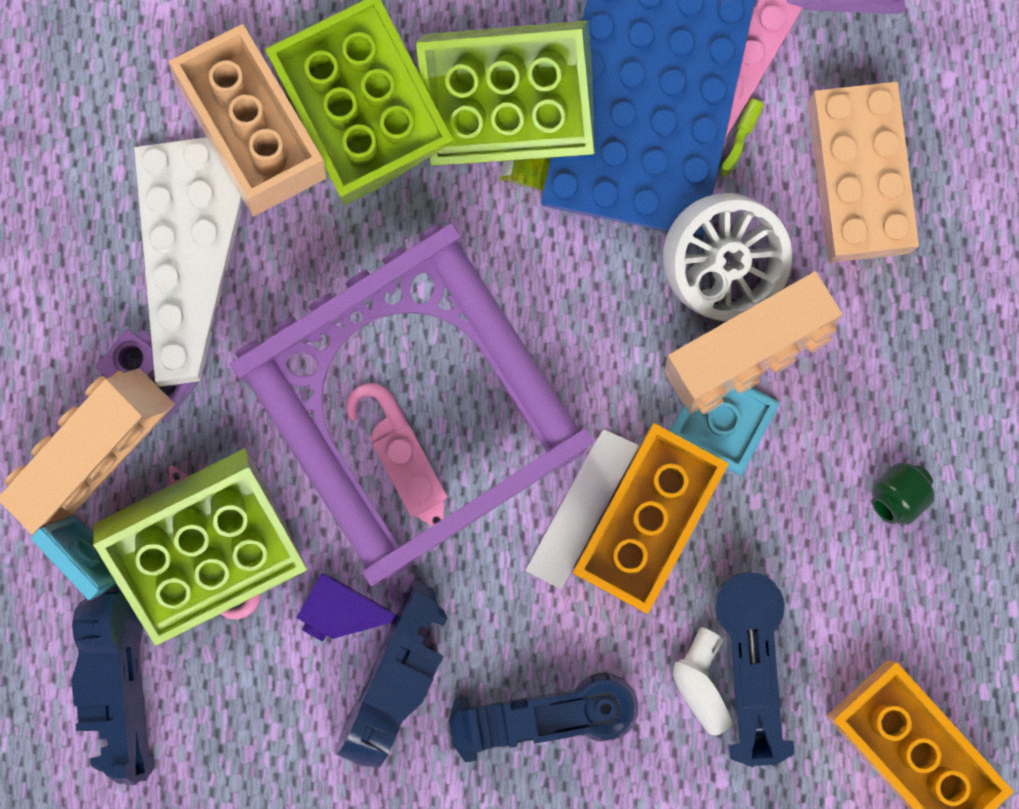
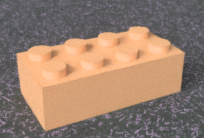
[168,24,326,217]
[808,82,919,263]
[664,271,843,415]
[0,368,175,535]

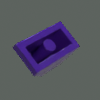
[296,573,397,641]

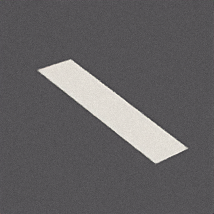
[525,429,639,590]

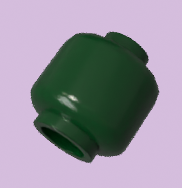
[871,462,935,525]

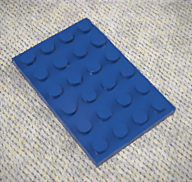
[541,0,756,239]

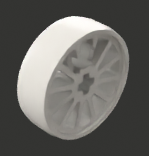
[663,193,792,321]

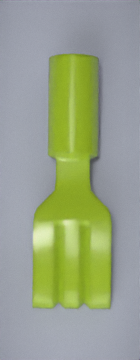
[720,98,764,177]

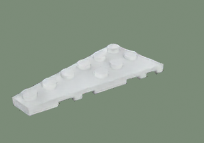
[134,137,242,387]

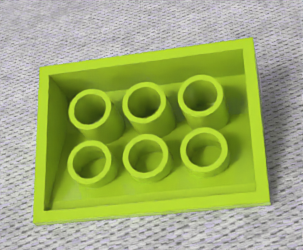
[265,0,453,206]
[416,20,595,166]
[93,448,307,646]

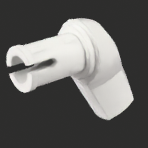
[673,627,734,735]

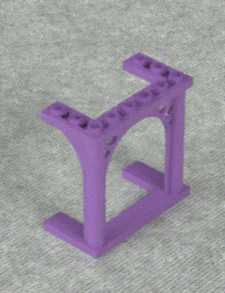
[230,222,594,587]

